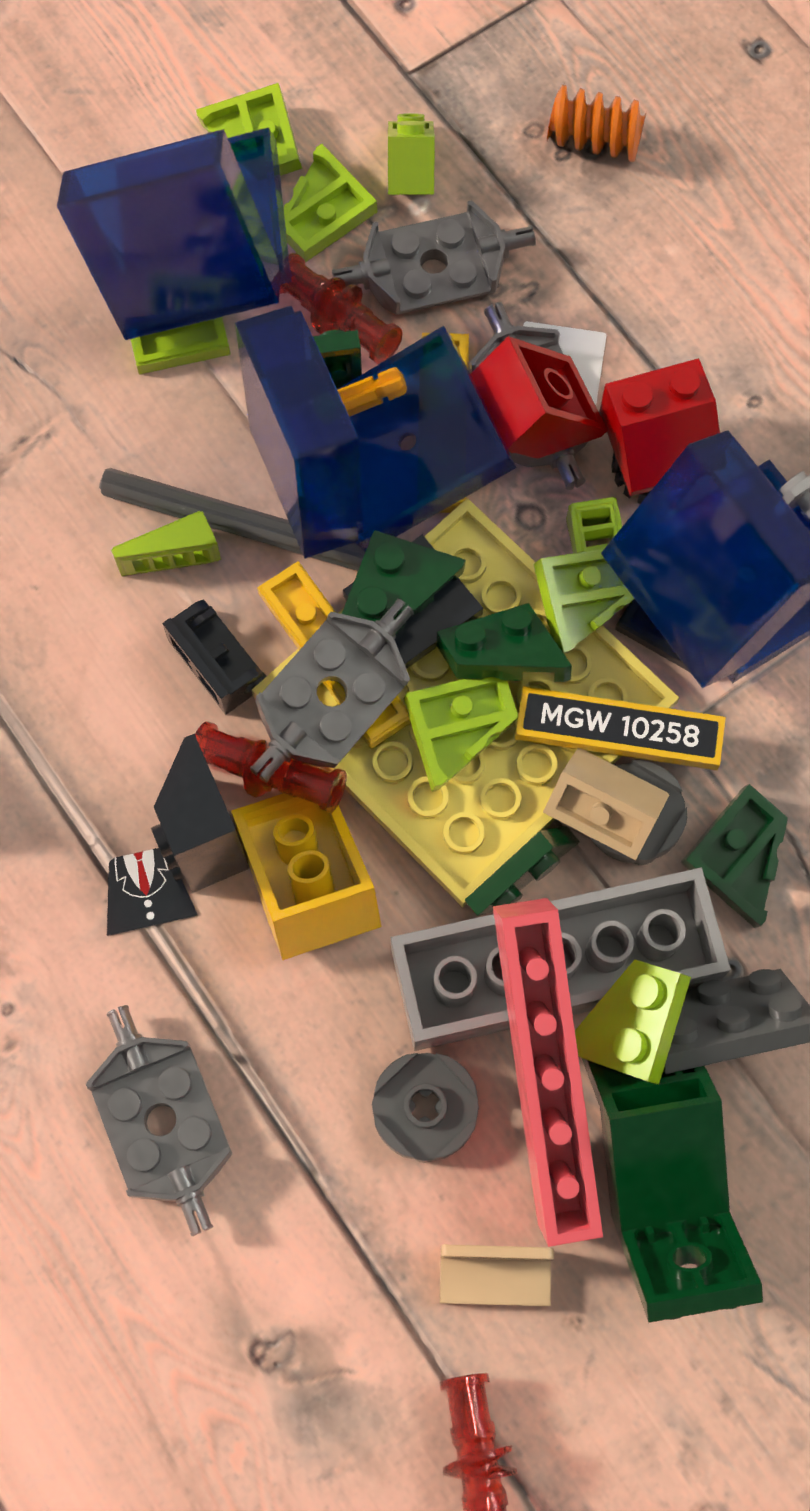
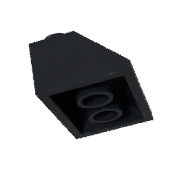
[151,734,249,893]

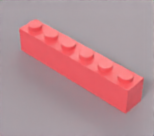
[493,898,603,1247]

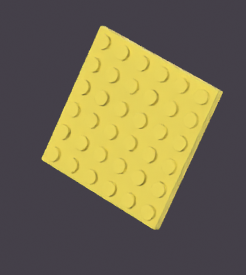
[252,498,679,908]

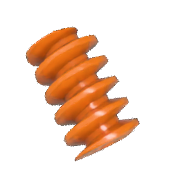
[547,84,646,162]

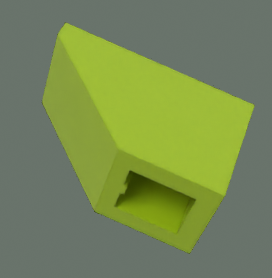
[388,113,435,195]

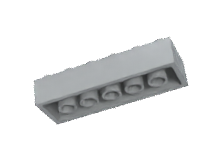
[391,867,731,1051]

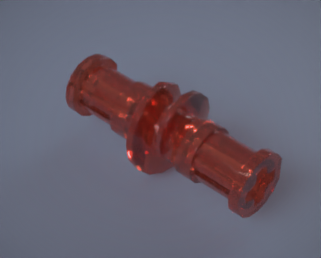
[272,253,403,364]
[195,721,347,814]
[439,1373,518,1511]

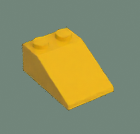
[231,779,382,960]

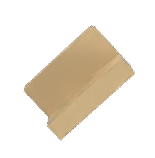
[543,748,669,860]
[440,1244,554,1306]

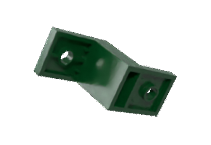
[582,1058,763,1323]

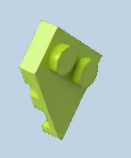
[196,83,303,183]
[276,144,378,263]
[533,545,642,654]
[404,677,519,791]
[575,959,691,1084]

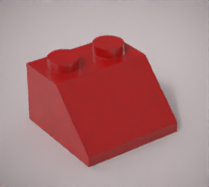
[470,336,608,459]
[599,358,725,497]

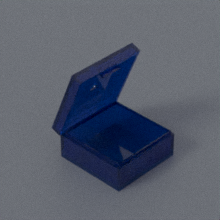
[57,127,291,340]
[235,305,517,559]
[601,430,810,688]

